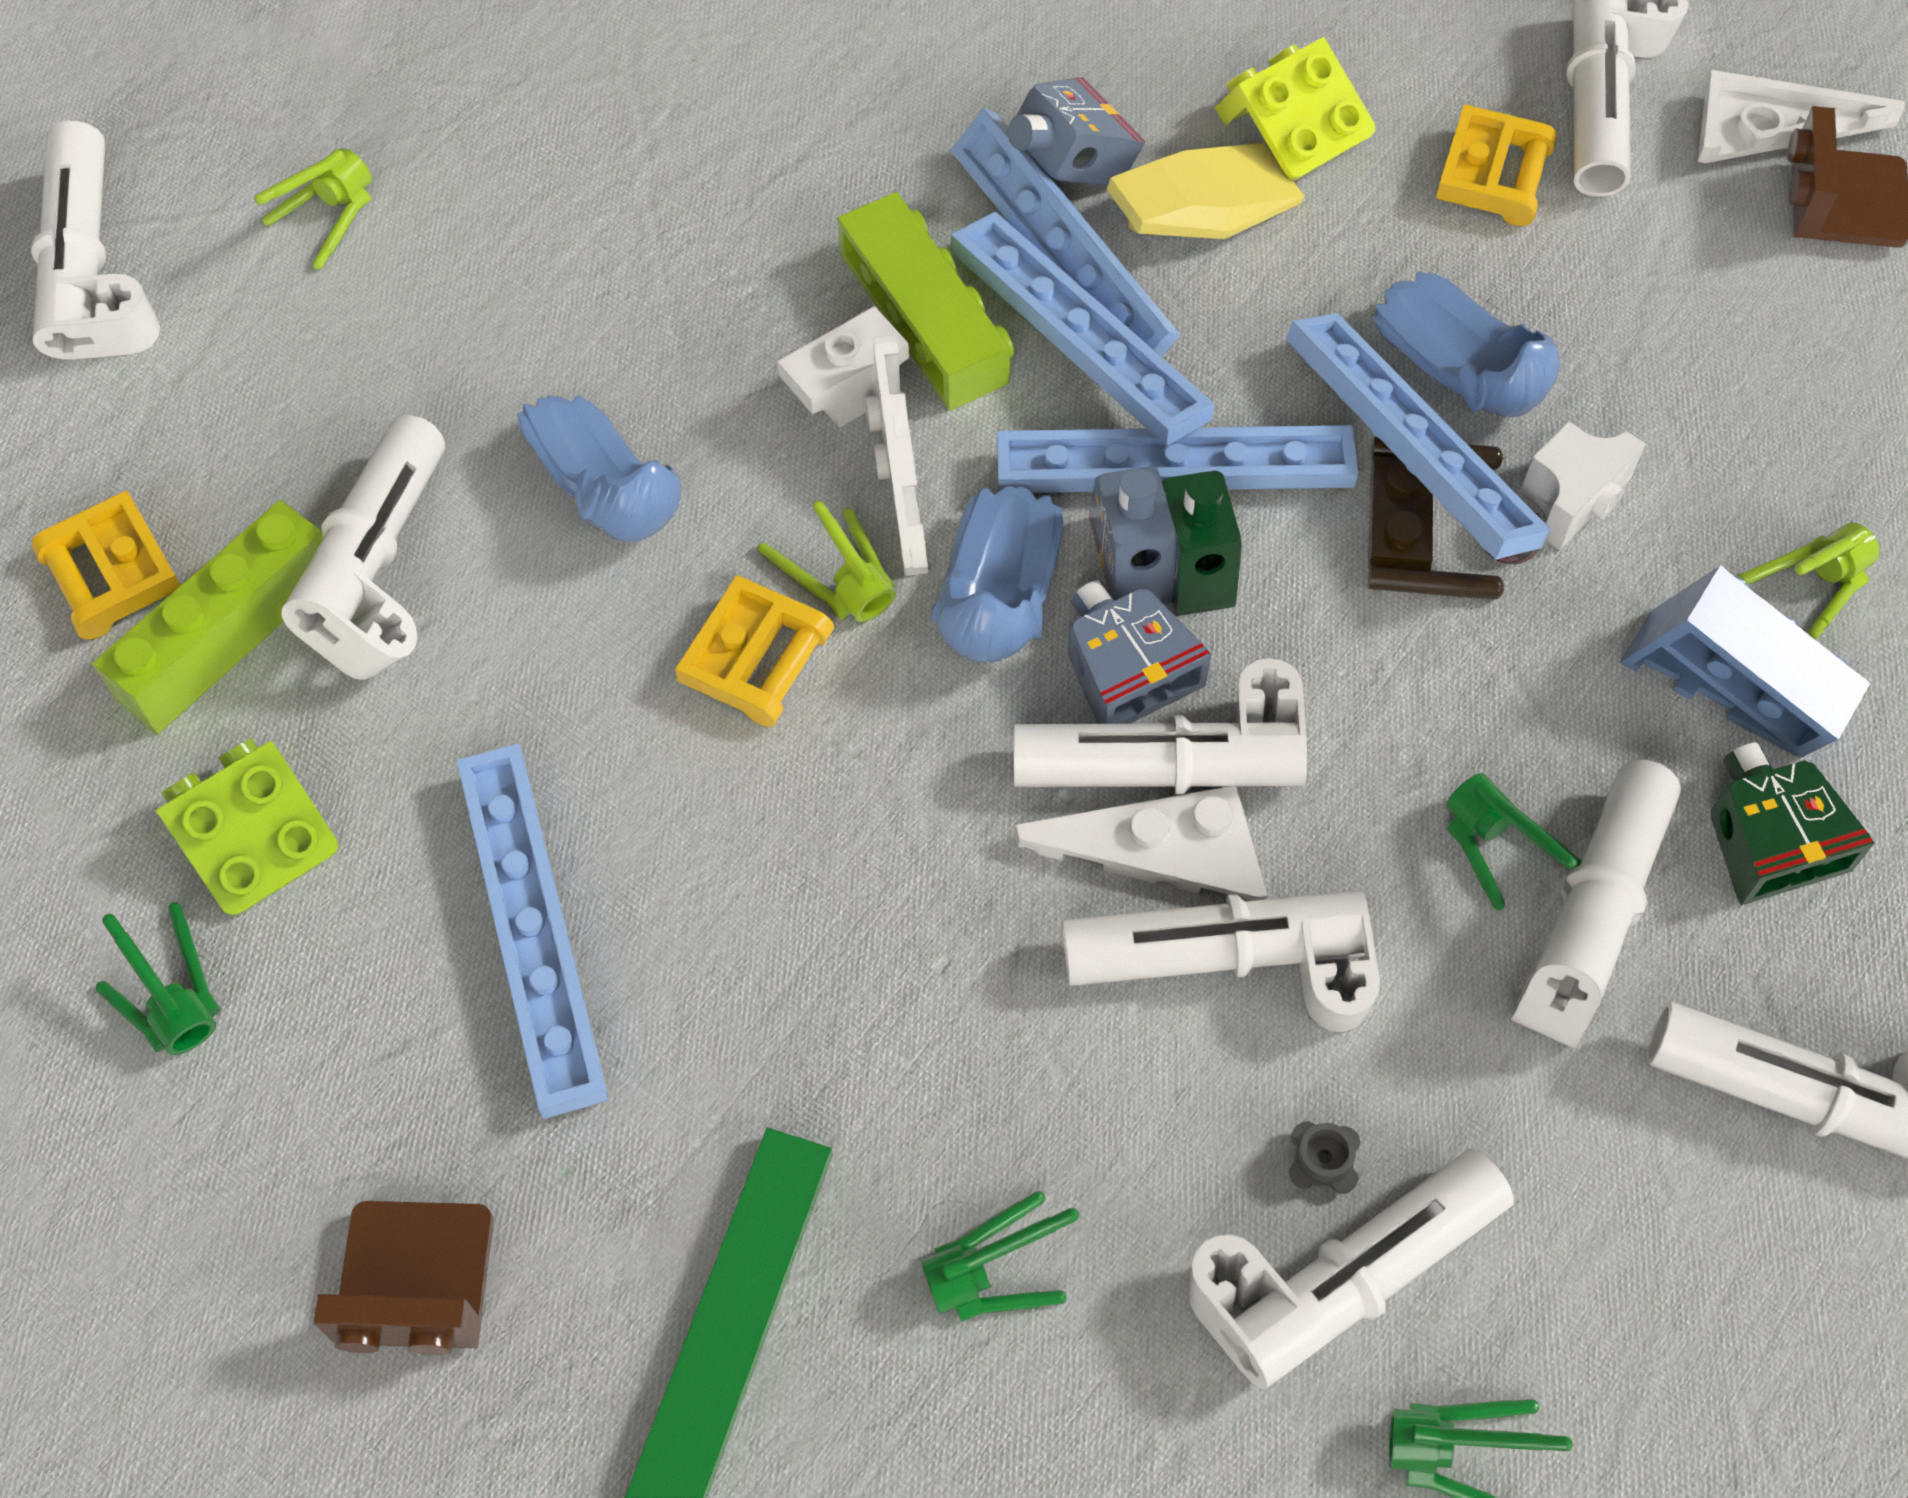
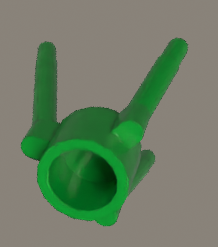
[1446,773,1582,910]
[96,902,221,1055]
[920,1191,1079,1322]
[1389,1399,1573,1498]

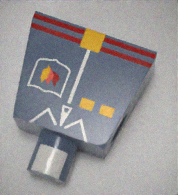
[1008,77,1146,186]
[1089,466,1177,604]
[1068,581,1211,724]

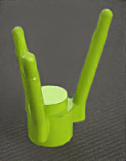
[254,148,372,270]
[757,500,896,623]
[1736,522,1880,640]

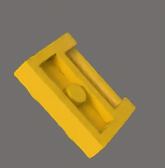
[1435,104,1557,227]
[31,490,181,640]
[675,575,835,727]

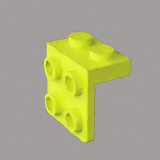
[1214,37,1375,180]

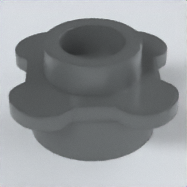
[1289,1121,1361,1194]

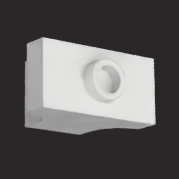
[777,306,909,428]
[1520,421,1646,550]

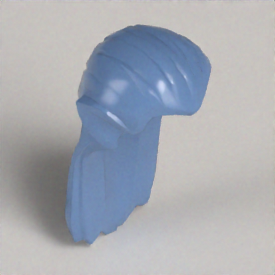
[1373,271,1560,417]
[517,396,681,542]
[931,486,1063,663]

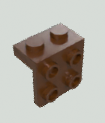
[1788,106,1908,248]
[313,1201,494,1355]

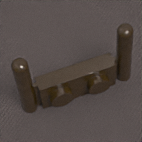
[1368,437,1504,600]

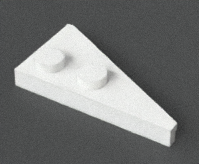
[1698,70,1905,163]
[865,334,928,576]
[1016,786,1268,902]

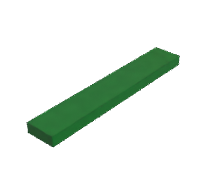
[625,1127,833,1498]

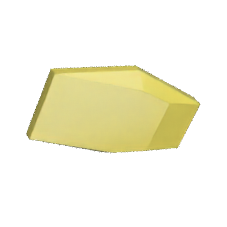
[1107,143,1305,239]

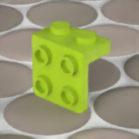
[156,737,338,915]

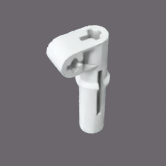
[1566,0,1689,197]
[31,121,160,360]
[282,415,445,680]
[1014,658,1307,794]
[1510,760,1681,1049]
[1062,890,1380,1032]
[1646,1001,1908,1159]
[1188,1149,1514,1391]

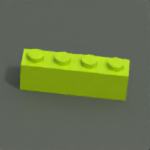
[837,191,1014,411]
[92,499,323,735]

